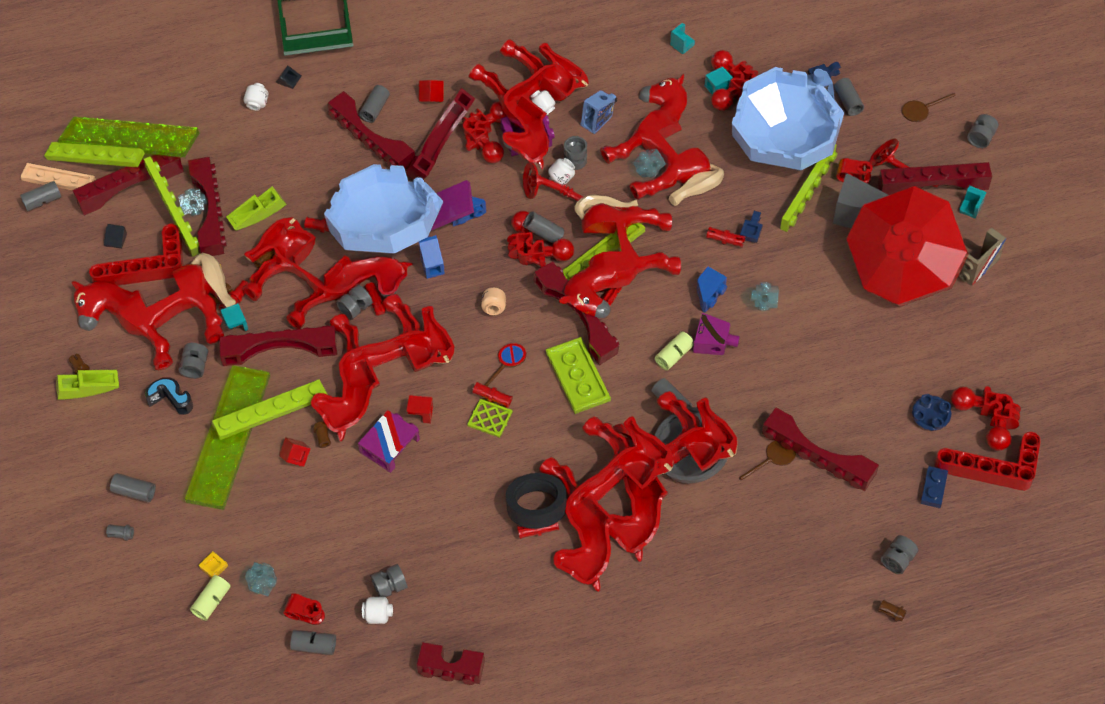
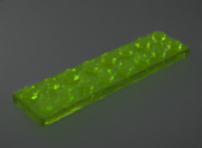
[58,116,200,158]
[185,365,270,510]

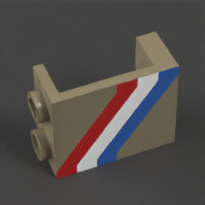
[958,227,1006,286]

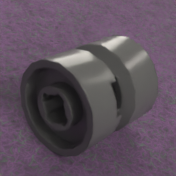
[967,114,999,148]
[564,136,587,170]
[337,285,373,320]
[179,343,209,379]
[881,535,919,574]
[371,564,408,597]

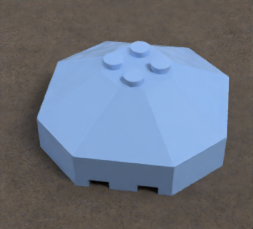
[732,67,844,170]
[324,164,443,253]

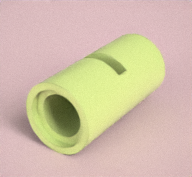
[655,331,694,370]
[190,575,231,621]

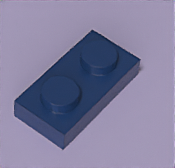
[921,466,948,508]

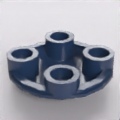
[912,394,952,431]

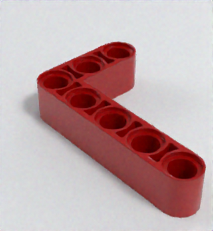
[89,224,184,286]
[934,432,1041,491]

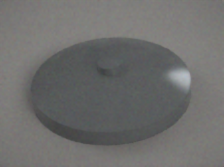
[655,407,728,483]

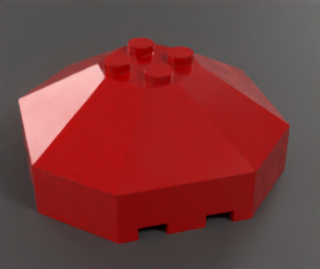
[847,186,969,307]

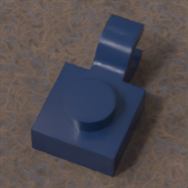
[808,62,841,78]
[740,211,763,243]

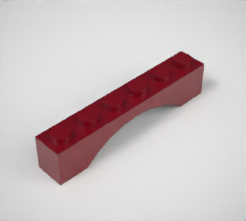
[405,88,475,180]
[328,91,415,170]
[73,147,184,216]
[188,157,227,256]
[878,162,992,195]
[533,261,620,365]
[220,326,338,366]
[762,407,879,491]

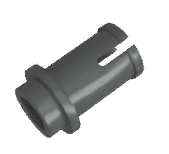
[106,524,134,541]

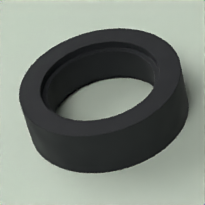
[506,473,567,529]

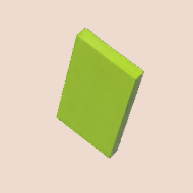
[546,337,611,414]

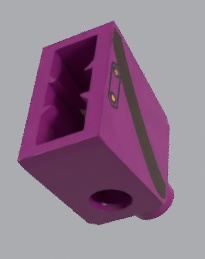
[693,313,740,355]

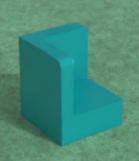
[670,23,695,54]
[705,67,733,94]
[959,185,987,219]
[221,303,249,331]

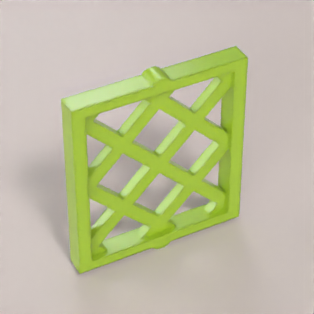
[467,399,513,438]

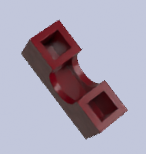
[417,642,485,685]

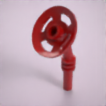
[869,138,939,188]
[523,162,583,202]

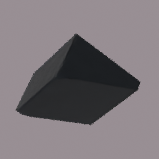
[276,65,302,89]
[104,224,127,249]

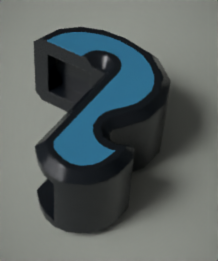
[145,377,193,415]

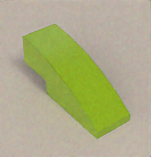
[226,186,287,231]
[56,370,119,400]

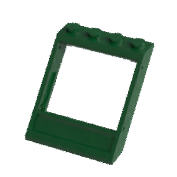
[277,0,353,56]

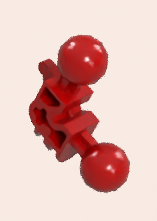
[711,50,758,111]
[462,101,507,163]
[507,211,575,268]
[951,386,1021,451]

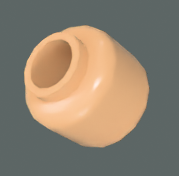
[481,287,506,315]

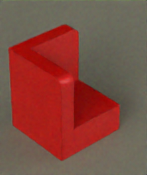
[419,80,444,102]
[407,395,434,424]
[279,437,311,467]

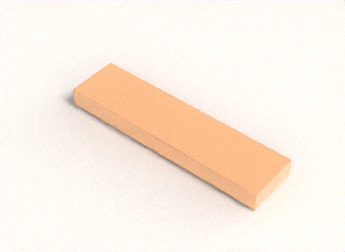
[21,163,96,191]

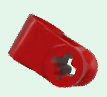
[836,158,873,184]
[283,593,325,625]

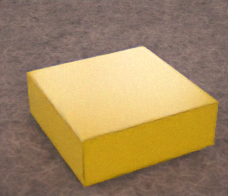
[198,551,228,578]

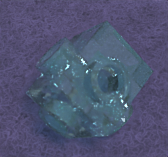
[633,149,666,178]
[178,188,207,216]
[751,282,779,310]
[245,562,277,596]

